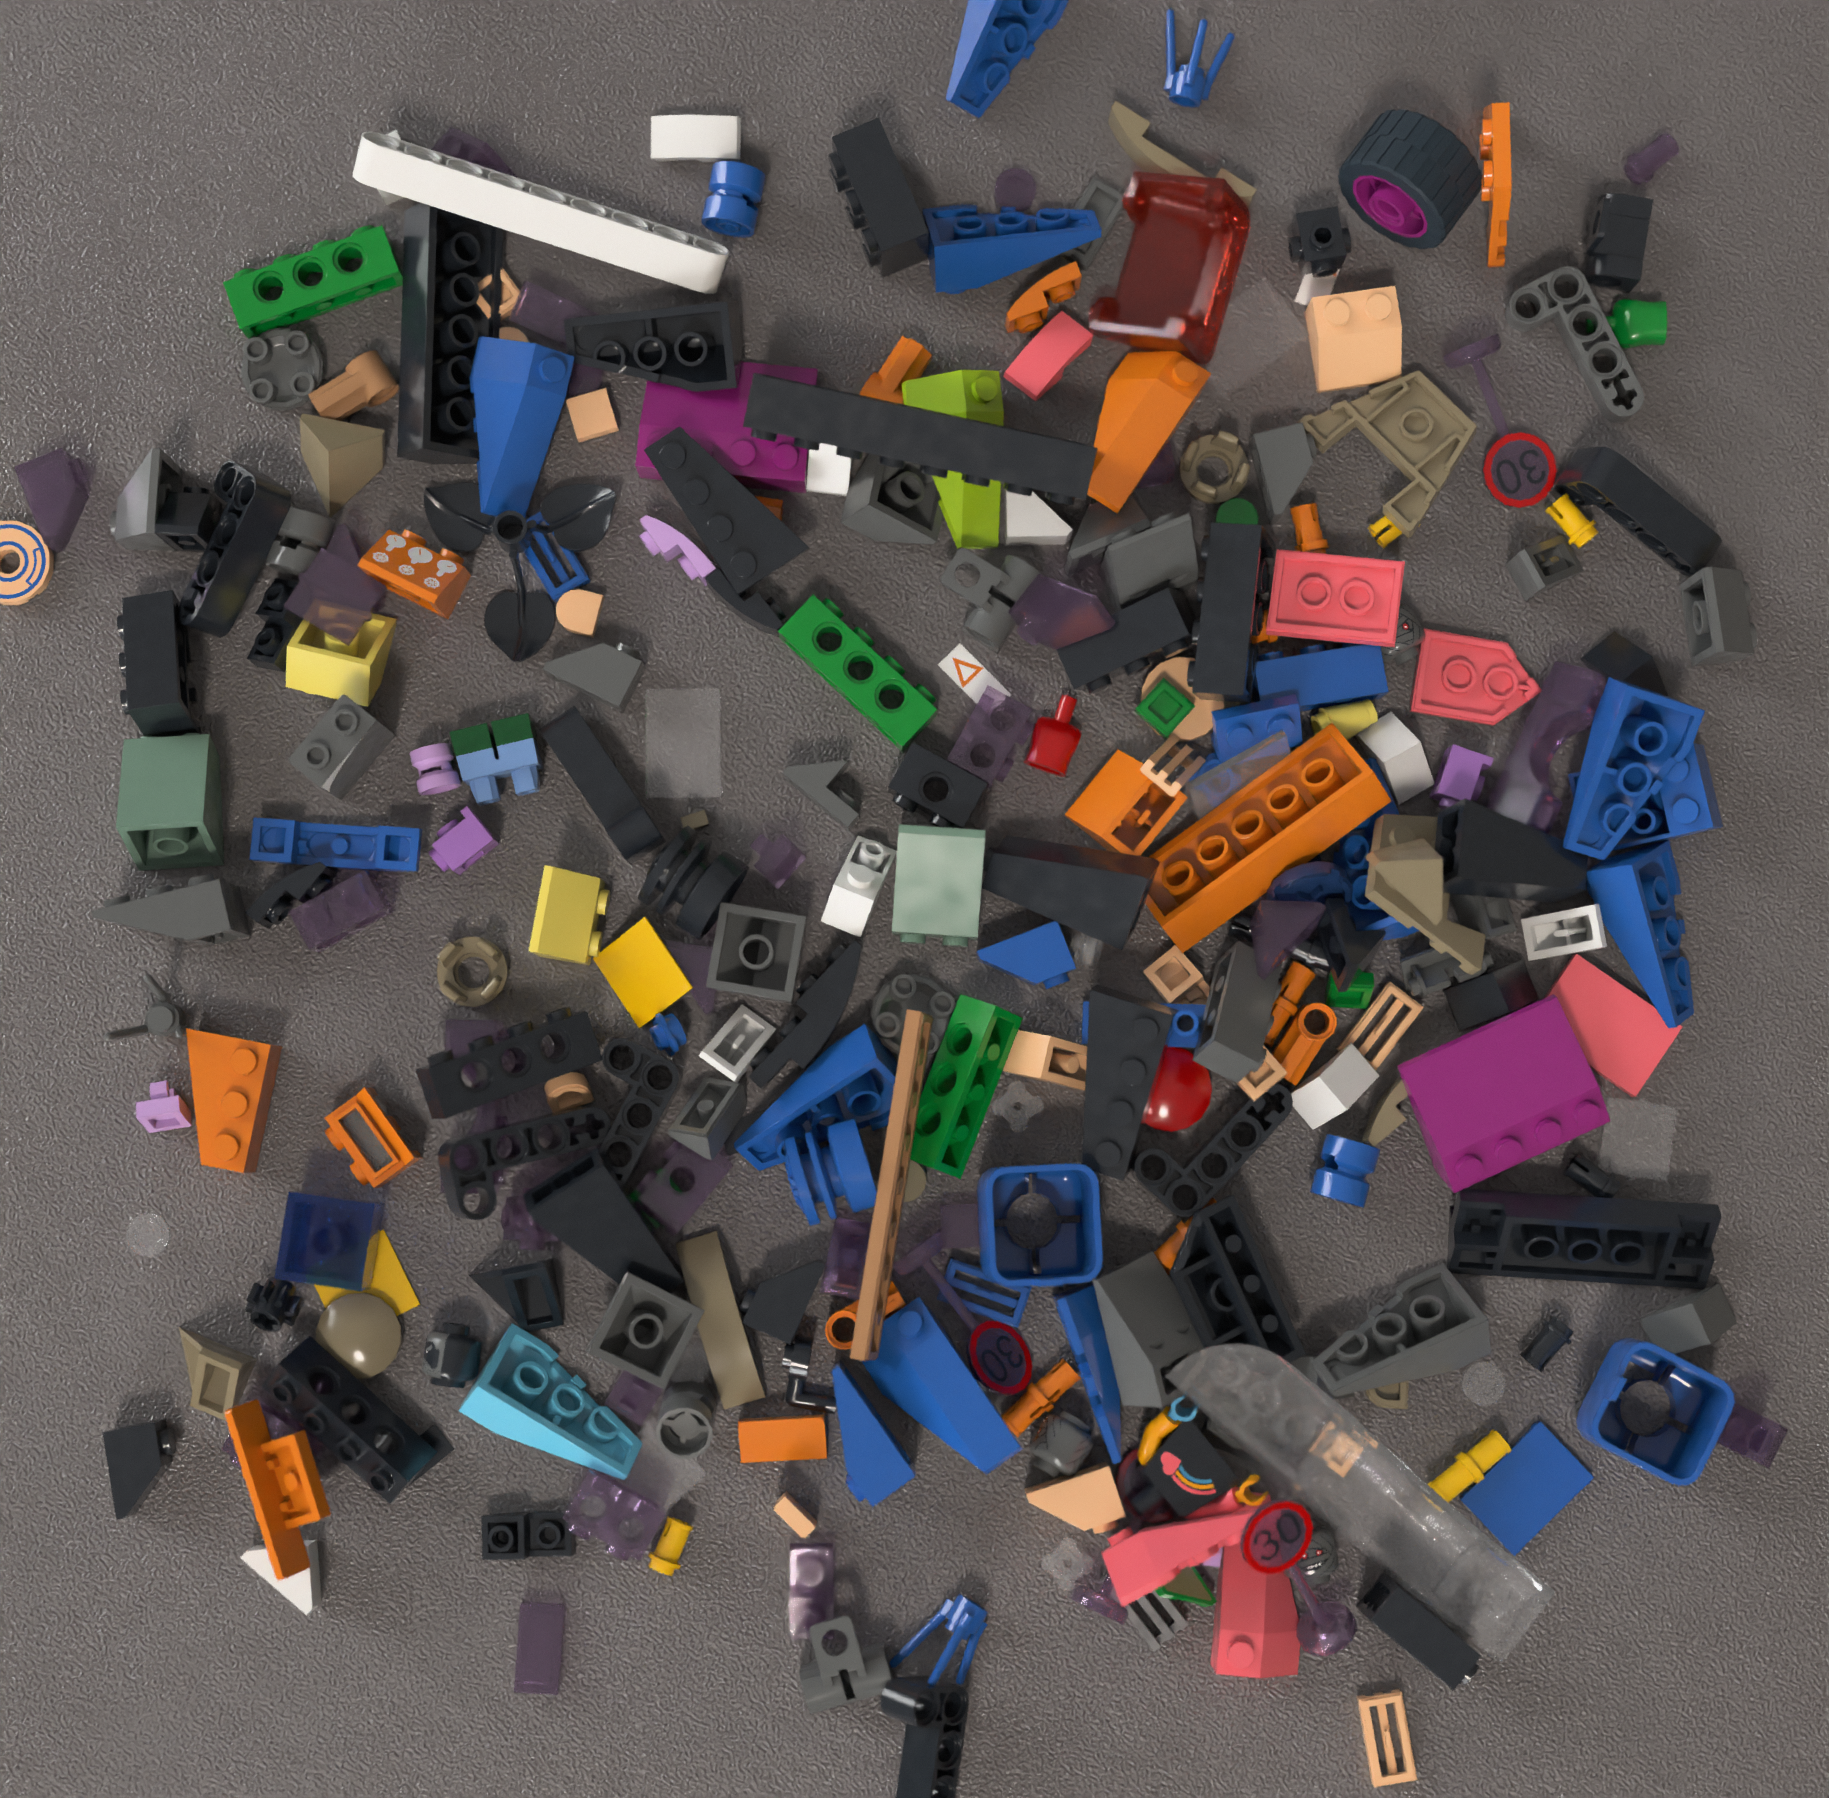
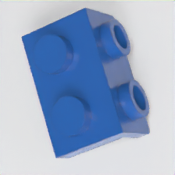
[1210,694,1303,763]

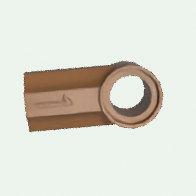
[308,350,399,421]

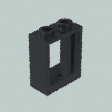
[1356,1573,1481,1691]

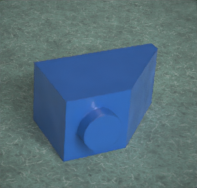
[976,921,1076,990]

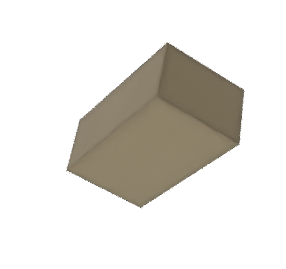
[680,810,710,830]

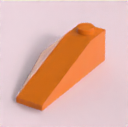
[1087,351,1211,514]

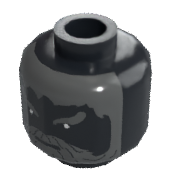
[422,1322,483,1388]

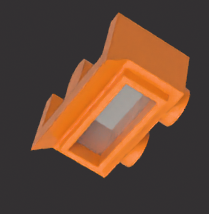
[324,1087,422,1188]

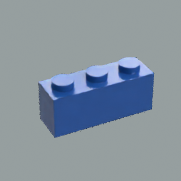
[1253,642,1389,712]

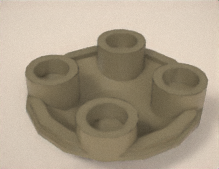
[316,1292,403,1379]

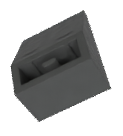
[1099,513,1199,613]
[91,874,251,946]
[1093,1251,1217,1407]

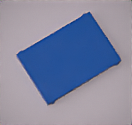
[1459,1420,1594,1556]

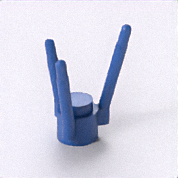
[1163,9,1235,108]
[889,1593,989,1686]

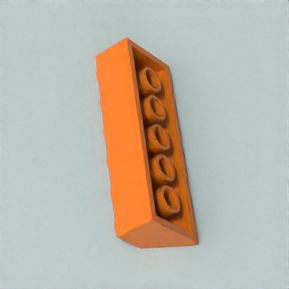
[1145,723,1392,954]

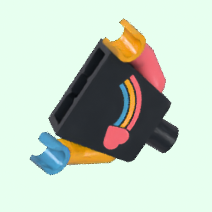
[1130,1394,1269,1521]

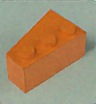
[186,1028,282,1173]

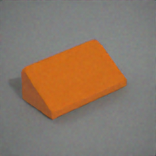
[738,1414,827,1463]

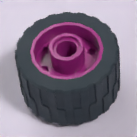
[1338,109,1482,249]

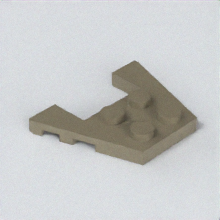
[1298,370,1477,539]
[1365,814,1486,975]

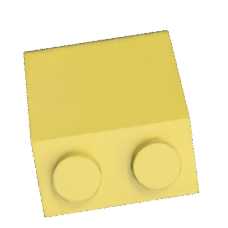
[286,599,397,707]
[529,865,610,965]

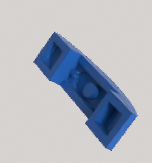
[249,817,422,872]

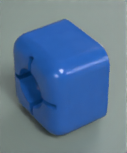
[977,1163,1103,1287]
[1576,1338,1735,1486]

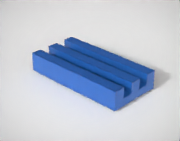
[524,511,591,603]
[936,1258,1032,1328]

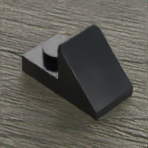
[1314,898,1386,992]

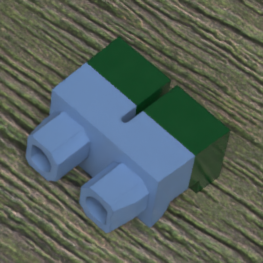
[449,713,543,806]

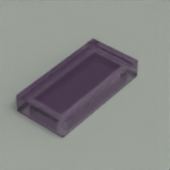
[514,1601,565,1695]

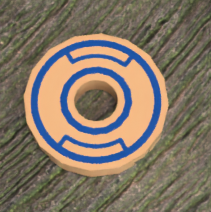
[0,521,54,605]

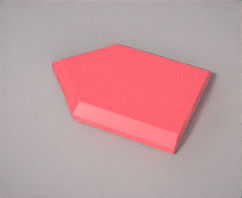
[1410,628,1542,726]

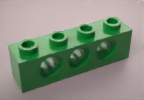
[223,225,403,340]
[778,595,937,752]
[910,994,1023,1179]

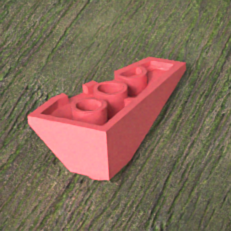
[1210,1492,1302,1678]
[1101,1507,1285,1607]

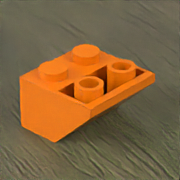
[1064,749,1188,856]

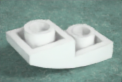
[651,115,741,162]

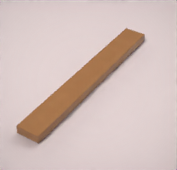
[850,1009,933,1361]

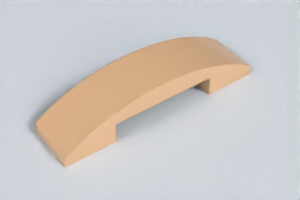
[1143,945,1287,1101]

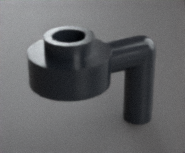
[782,1335,837,1415]

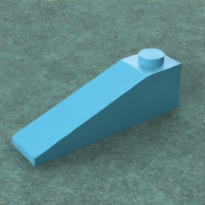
[459,1323,643,1480]

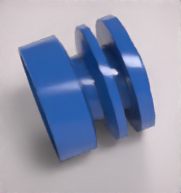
[784,1118,877,1226]

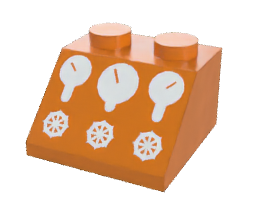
[357,529,471,619]

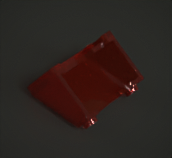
[1088,171,1250,365]

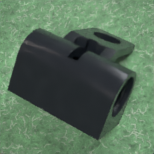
[1585,193,1653,293]

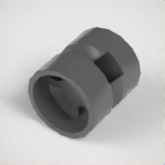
[265,507,336,581]
[656,1381,716,1459]

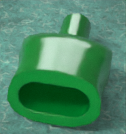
[1586,299,1667,349]

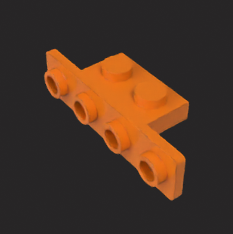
[225,1399,331,1580]

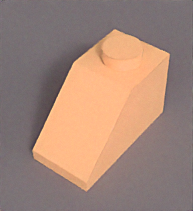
[1003,1030,1087,1091]
[1024,1461,1126,1534]

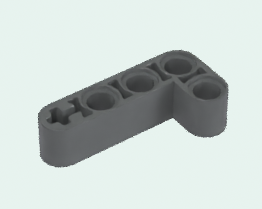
[1505,266,1644,423]

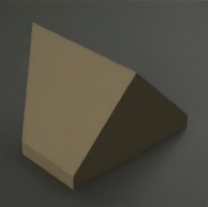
[300,413,385,518]
[1365,838,1443,925]
[179,1327,257,1421]

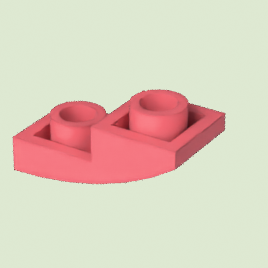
[1004,311,1094,402]

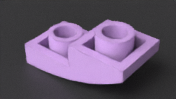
[639,515,716,586]

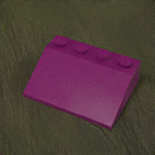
[635,362,818,493]
[1397,994,1610,1193]

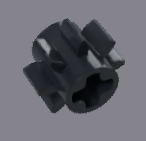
[245,1277,302,1332]

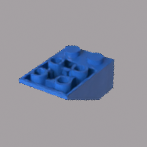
[1568,743,1723,857]

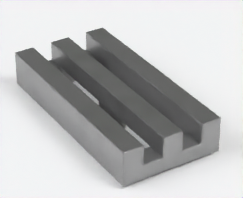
[1100,1573,1188,1652]

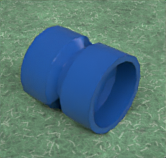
[701,161,766,238]
[1310,1134,1380,1208]

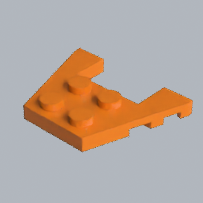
[1479,102,1512,267]

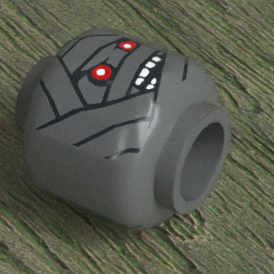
[1380,604,1425,666]
[1029,1410,1093,1479]
[1278,1518,1339,1586]

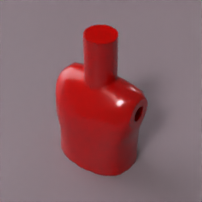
[1024,695,1082,777]

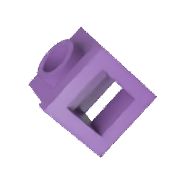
[1429,744,1494,810]
[428,806,499,875]

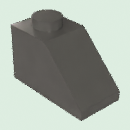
[1248,422,1317,524]
[543,642,646,713]

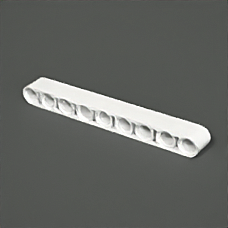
[353,132,729,294]

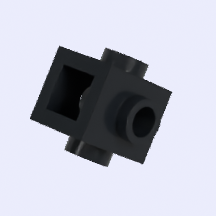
[1288,206,1351,278]

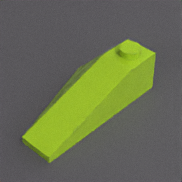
[901,370,1004,549]

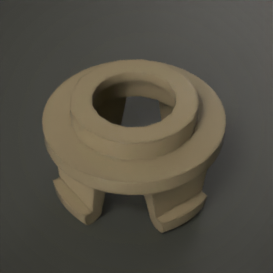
[1179,430,1250,504]
[437,936,508,1007]

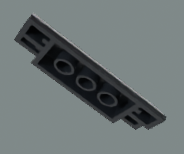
[1447,1189,1721,1289]

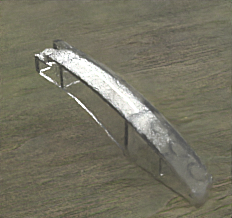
[1165,1344,1555,1662]

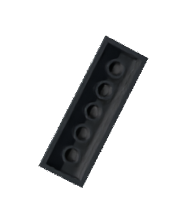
[397,203,503,464]

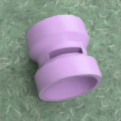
[409,743,461,795]

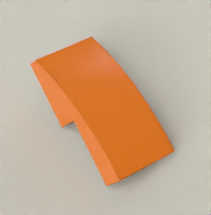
[1005,261,1082,333]

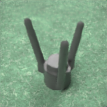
[104,974,189,1041]

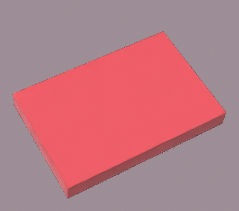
[1266,549,1405,648]
[1543,954,1683,1097]

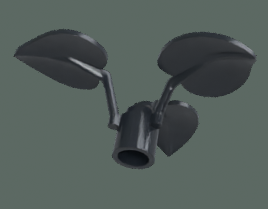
[424,482,616,662]

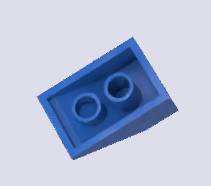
[832,1359,916,1507]

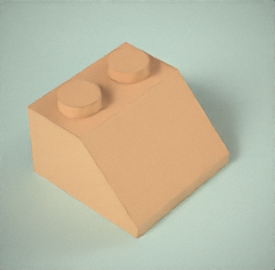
[1305,286,1402,393]

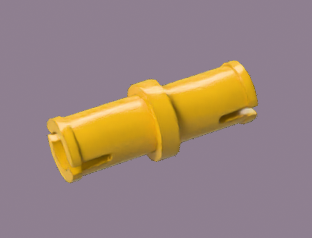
[1427,1429,1512,1506]

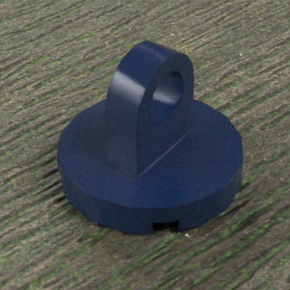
[1266,854,1353,928]

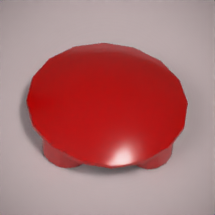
[1145,1047,1212,1132]

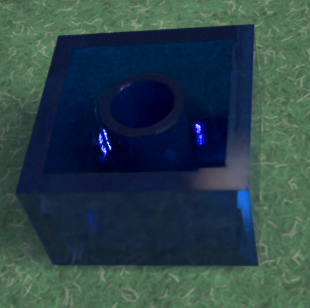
[274,1191,385,1291]

